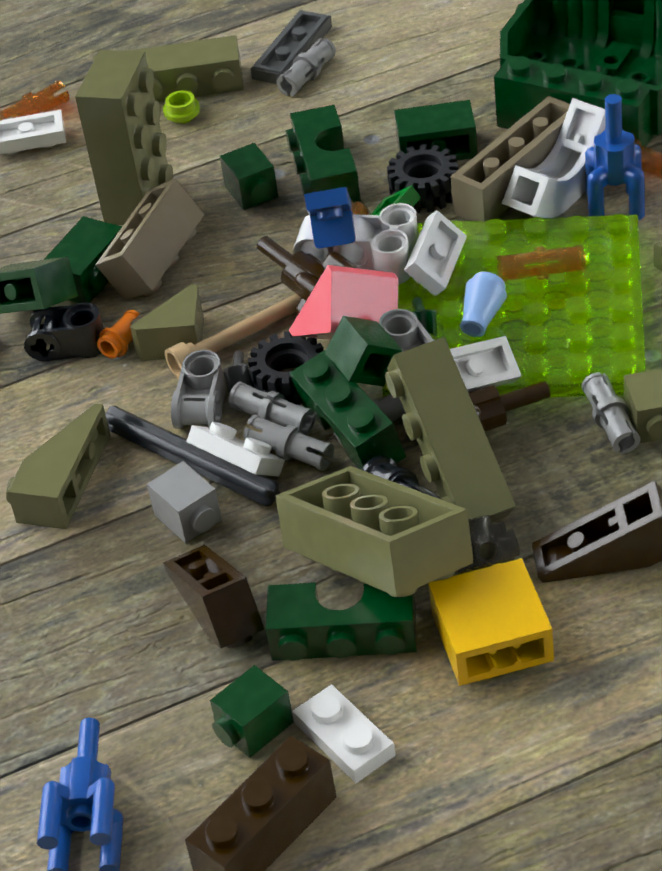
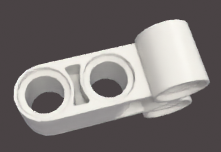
[293,203,419,284]

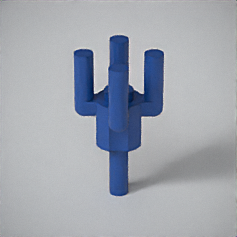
[585,94,645,223]
[37,718,123,871]

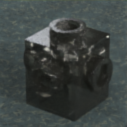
[454,515,520,575]

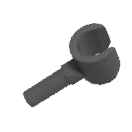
[223,350,253,393]

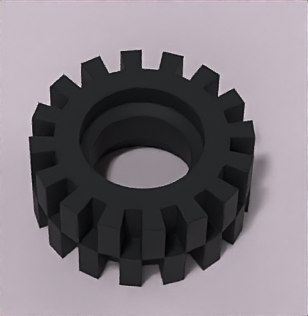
[387,145,458,213]
[248,331,324,406]

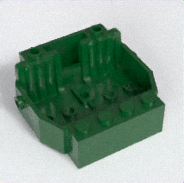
[494,0,662,153]

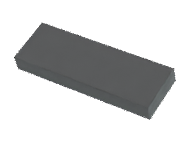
[250,10,332,84]

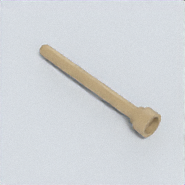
[165,294,301,379]

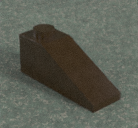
[532,481,662,583]
[163,544,265,649]

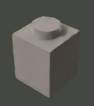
[147,461,222,543]

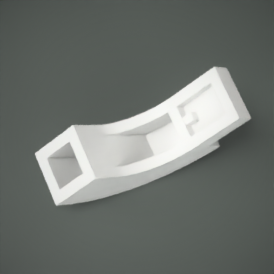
[502,98,606,219]

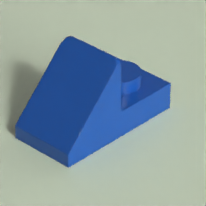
[304,187,356,249]

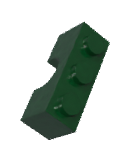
[285,104,361,204]
[289,350,406,470]
[266,582,417,661]

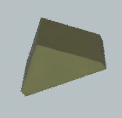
[130,283,204,361]

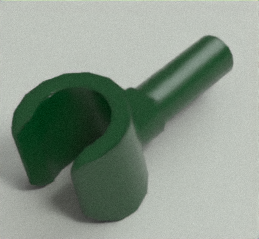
[412,297,438,336]

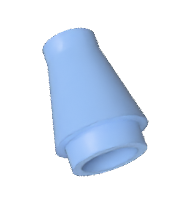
[460,272,507,337]

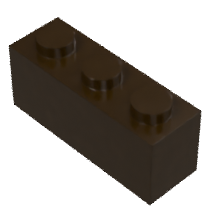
[185,735,337,871]

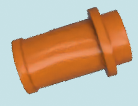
[97,310,143,359]

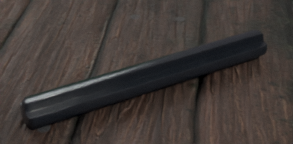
[105,406,280,506]

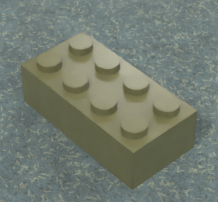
[75,50,173,225]
[275,466,474,597]

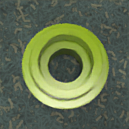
[163,90,200,124]

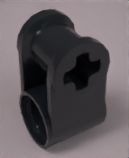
[24,303,104,361]

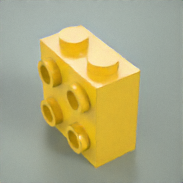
[428,558,554,686]

